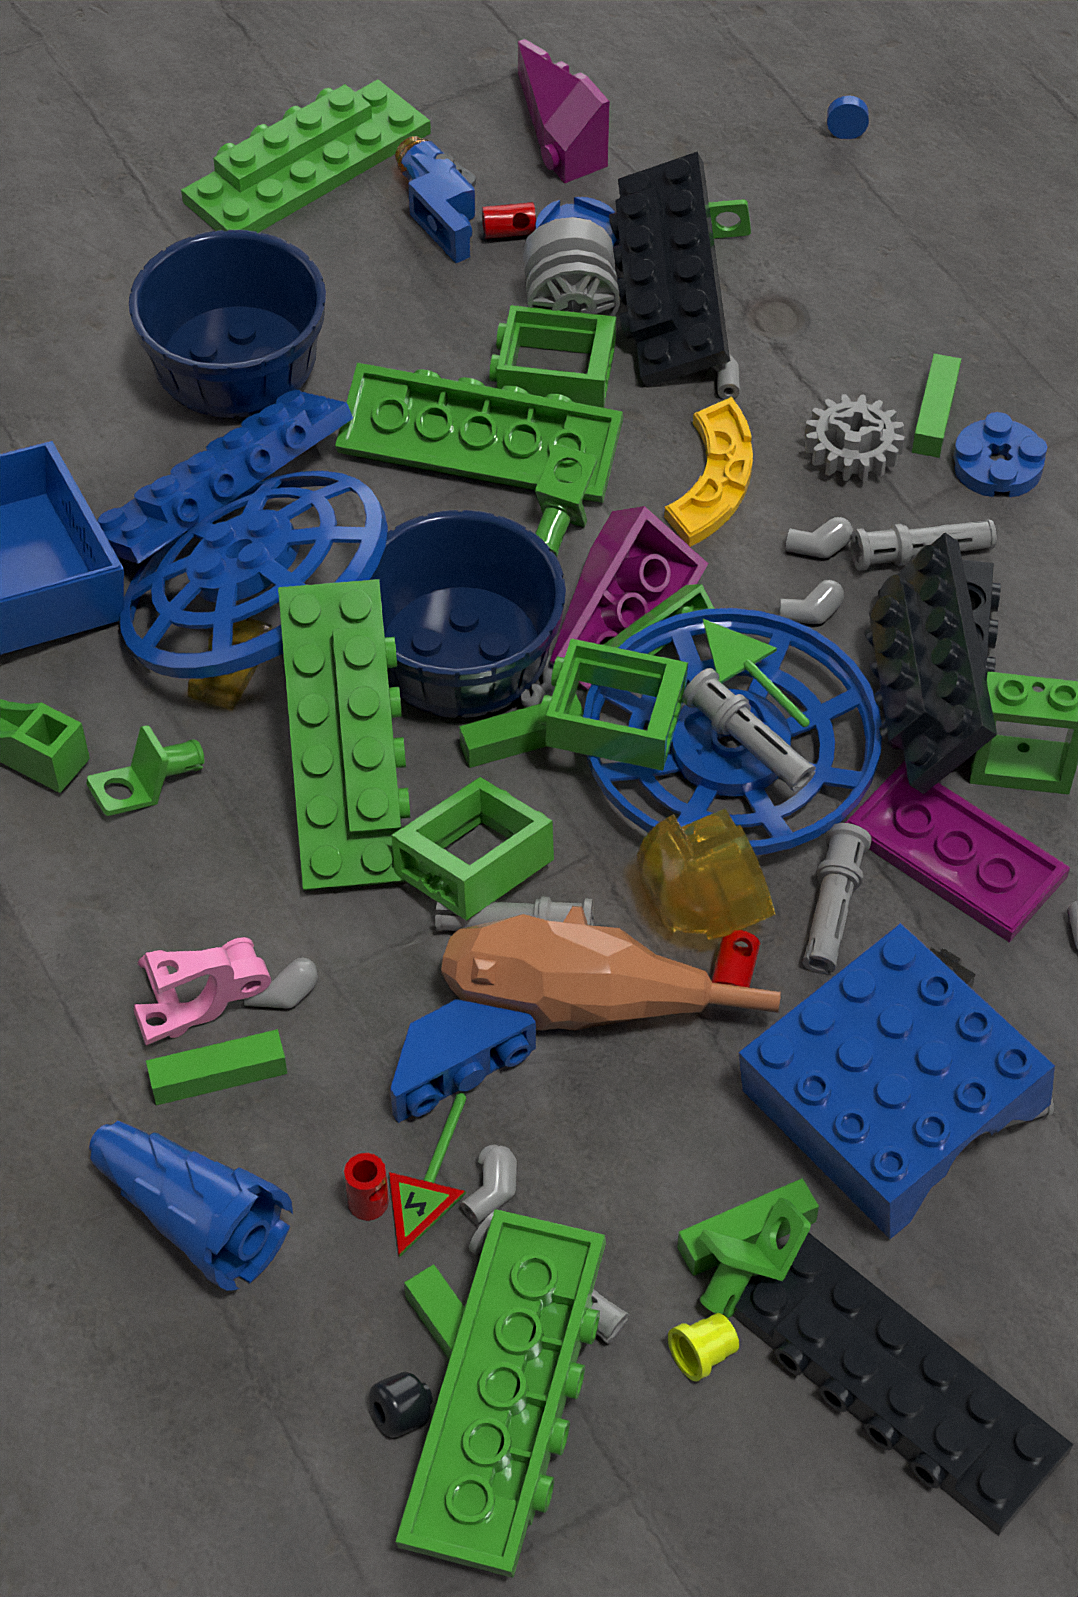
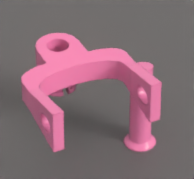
[133,937,271,1045]

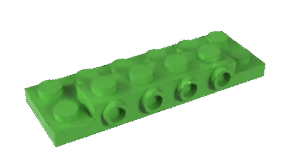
[181,79,431,233]
[335,363,624,503]
[278,579,410,891]
[395,1209,606,1578]

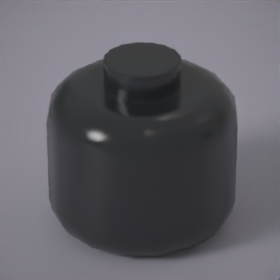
[369,1371,433,1438]

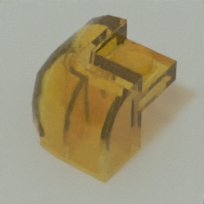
[637,809,776,941]

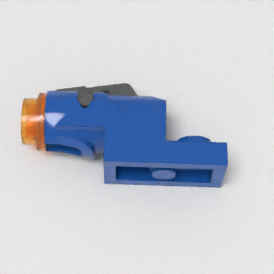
[395,136,476,263]

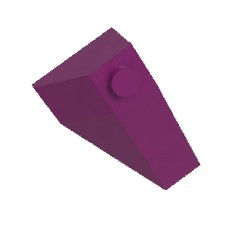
[518,39,610,183]
[549,506,709,690]

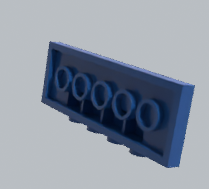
[97,390,353,564]

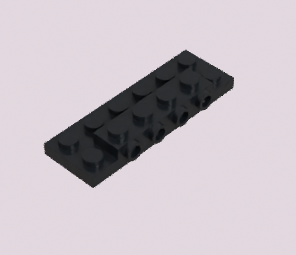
[609,151,730,387]
[864,533,997,794]
[733,1232,1073,1536]

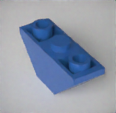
[390,999,536,1123]

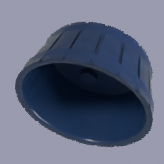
[129,230,326,418]
[370,510,566,718]

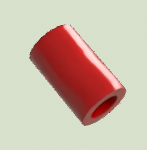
[482,202,536,239]
[711,930,761,988]
[344,1153,389,1221]

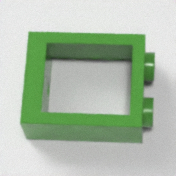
[489,305,616,408]
[538,639,688,771]
[969,672,1078,795]
[391,777,554,921]

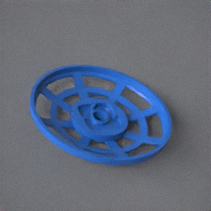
[120,471,388,679]
[583,608,882,856]

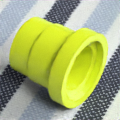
[668,1313,739,1382]

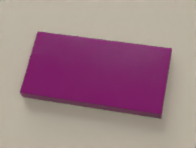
[845,760,1070,943]

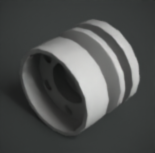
[522,217,620,316]

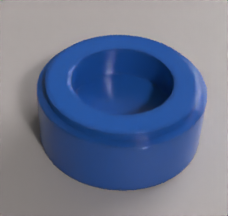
[827,96,869,139]

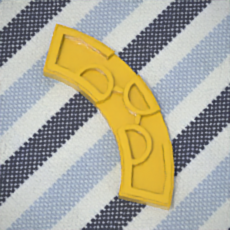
[664,397,753,547]

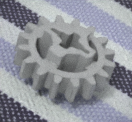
[804,394,905,482]

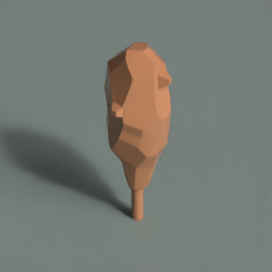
[441,906,781,1031]

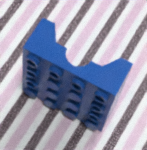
[0,441,124,655]
[739,923,1055,1239]

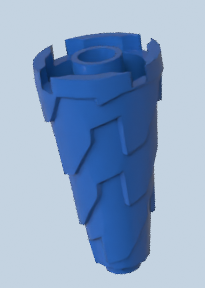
[89,1121,293,1291]

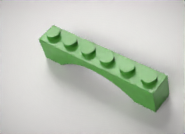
[0,699,90,793]

